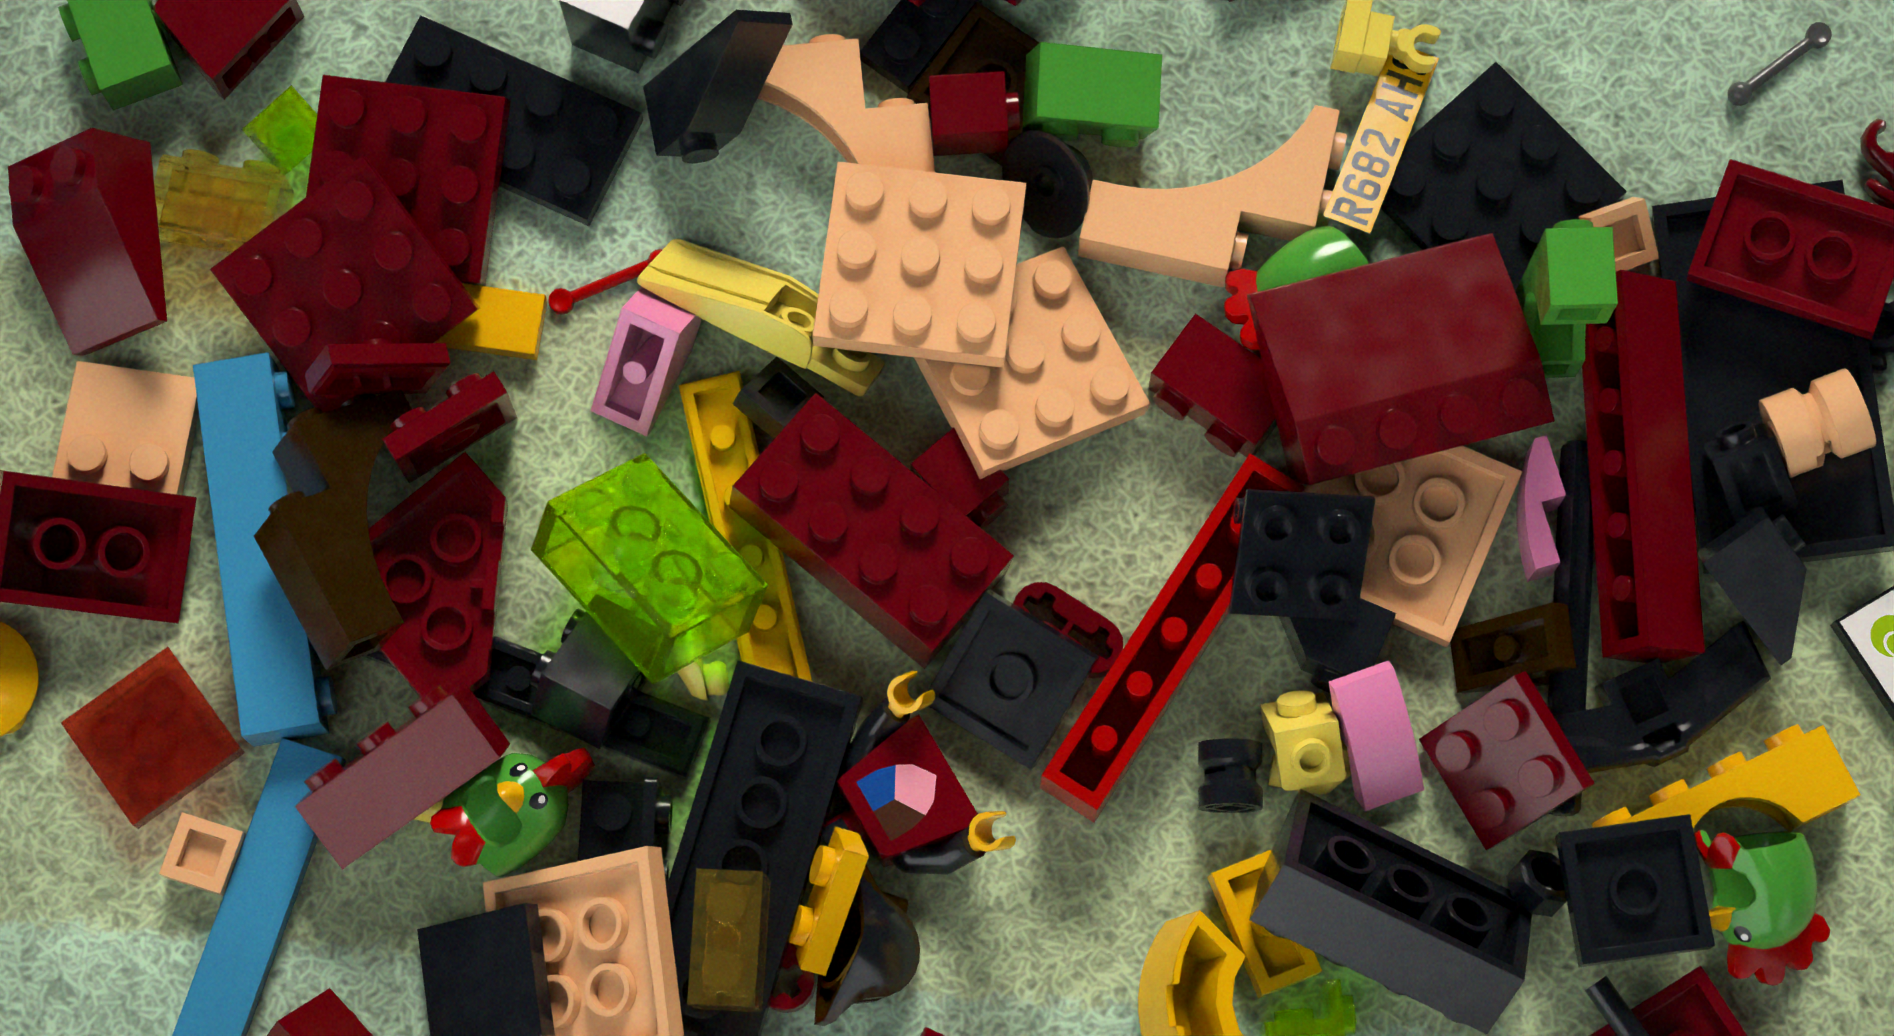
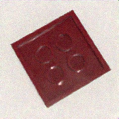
[306,75,511,286]
[210,155,480,413]

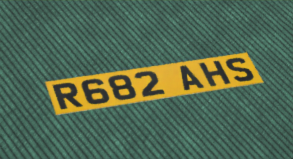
[1323,50,1439,234]

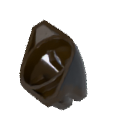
[814,864,920,1026]

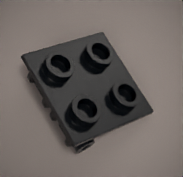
[1228,489,1376,621]

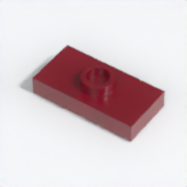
[305,338,451,395]

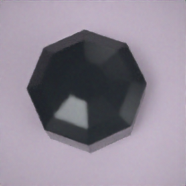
[1506,850,1566,917]

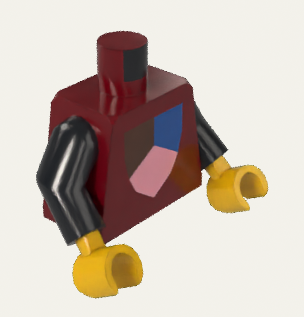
[821,671,1016,875]

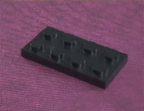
[385,15,643,226]

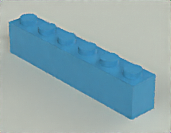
[193,352,337,747]

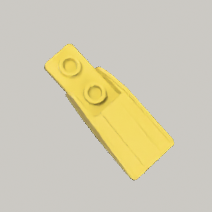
[637,239,885,397]

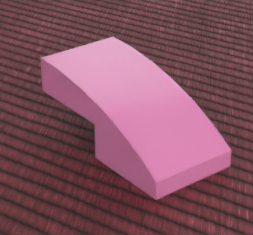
[1516,435,1566,582]
[1329,661,1424,811]

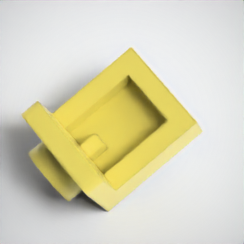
[1260,690,1346,791]

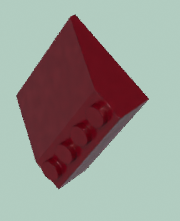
[1247,233,1555,485]

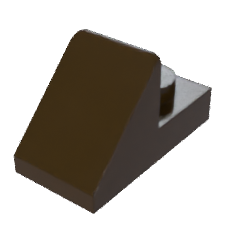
[1450,602,1576,693]

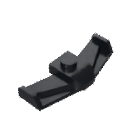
[1553,621,1771,773]

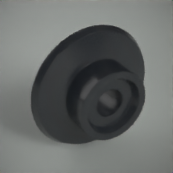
[1002,130,1093,239]

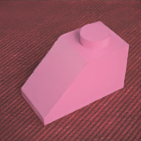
[591,287,702,437]

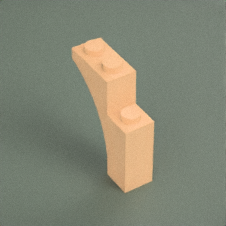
[757,34,935,173]
[1078,105,1347,288]

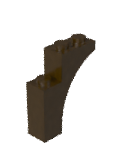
[254,390,412,670]

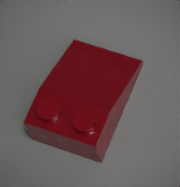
[8,128,167,356]
[0,470,197,624]

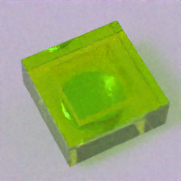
[242,85,317,176]

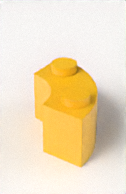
[1138,910,1246,1036]

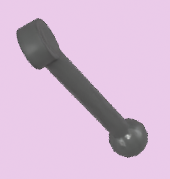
[1727,22,1832,106]

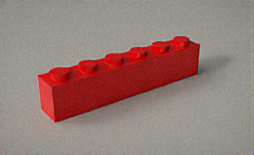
[1040,453,1305,823]

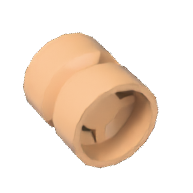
[1758,368,1876,478]

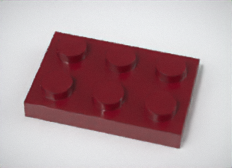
[1687,159,1894,340]

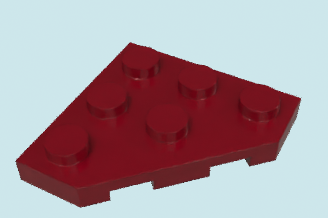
[368,451,508,697]

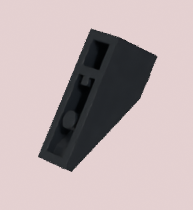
[643,9,793,164]

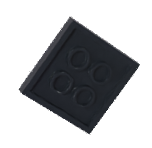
[1381,62,1627,291]

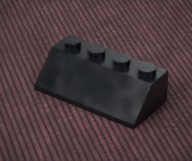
[1249,789,1532,1034]

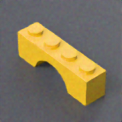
[1591,724,1861,832]

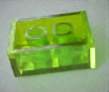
[531,453,768,684]

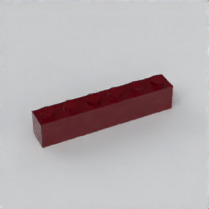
[1582,270,1705,664]

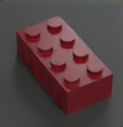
[729,393,1014,669]

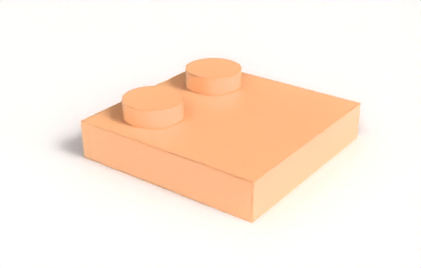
[52,361,199,495]

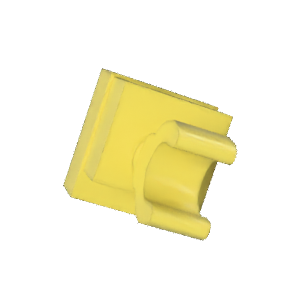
[1330,0,1441,76]

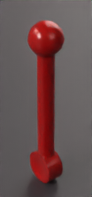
[548,249,662,315]

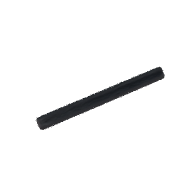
[1548,440,1594,817]

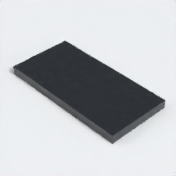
[1652,179,1894,574]

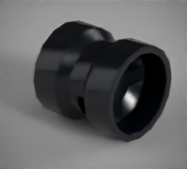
[1198,738,1263,813]

